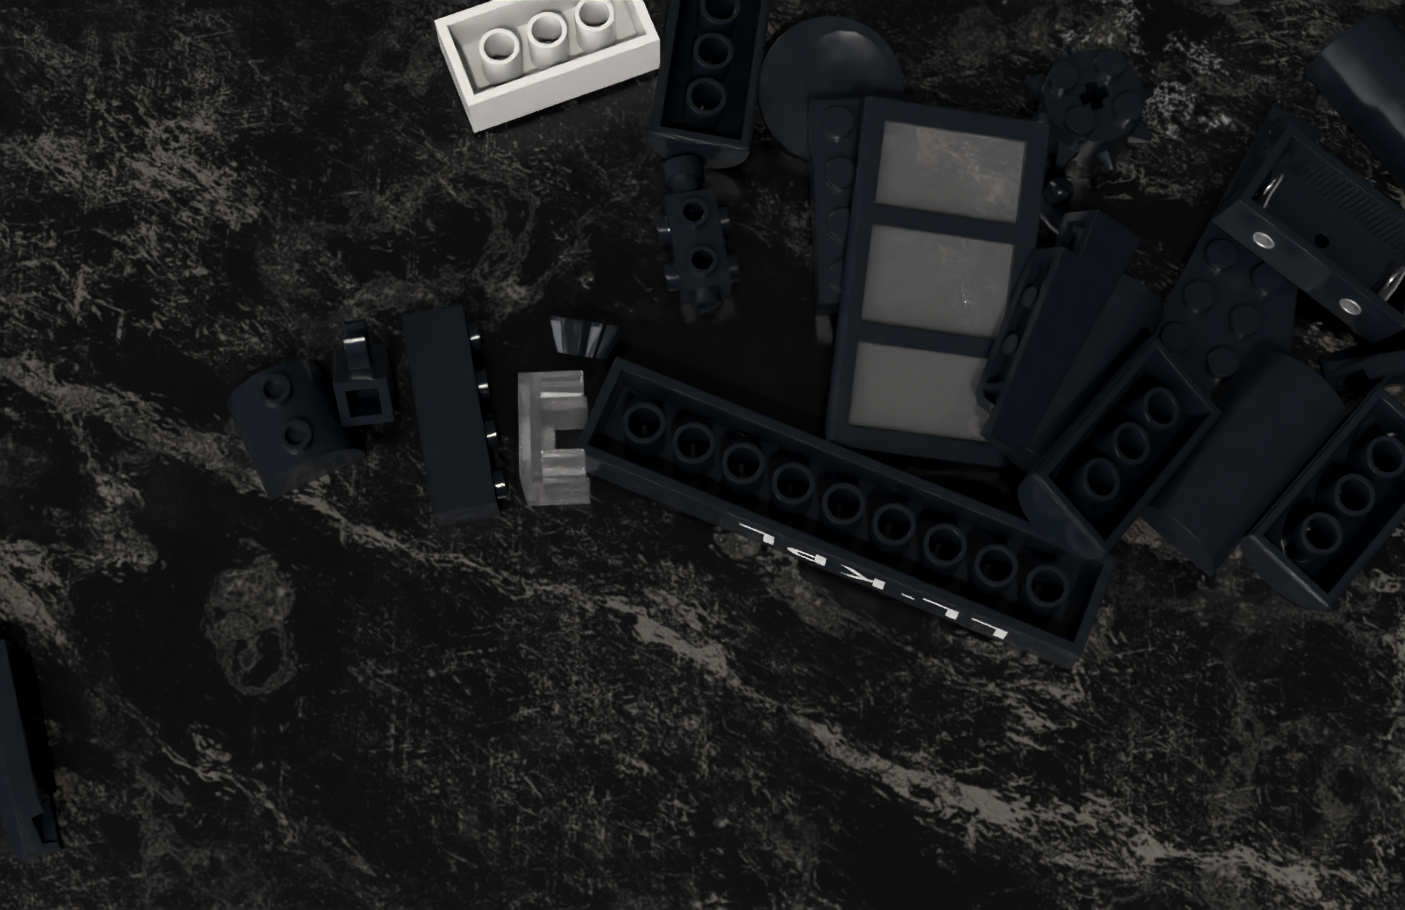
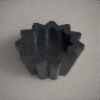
[549,315,624,360]

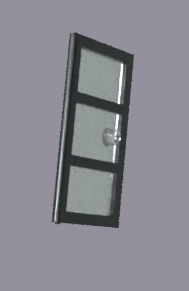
[824,95,1050,468]

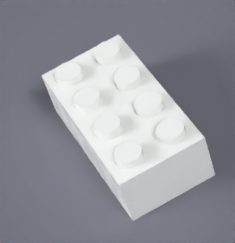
[434,0,660,133]

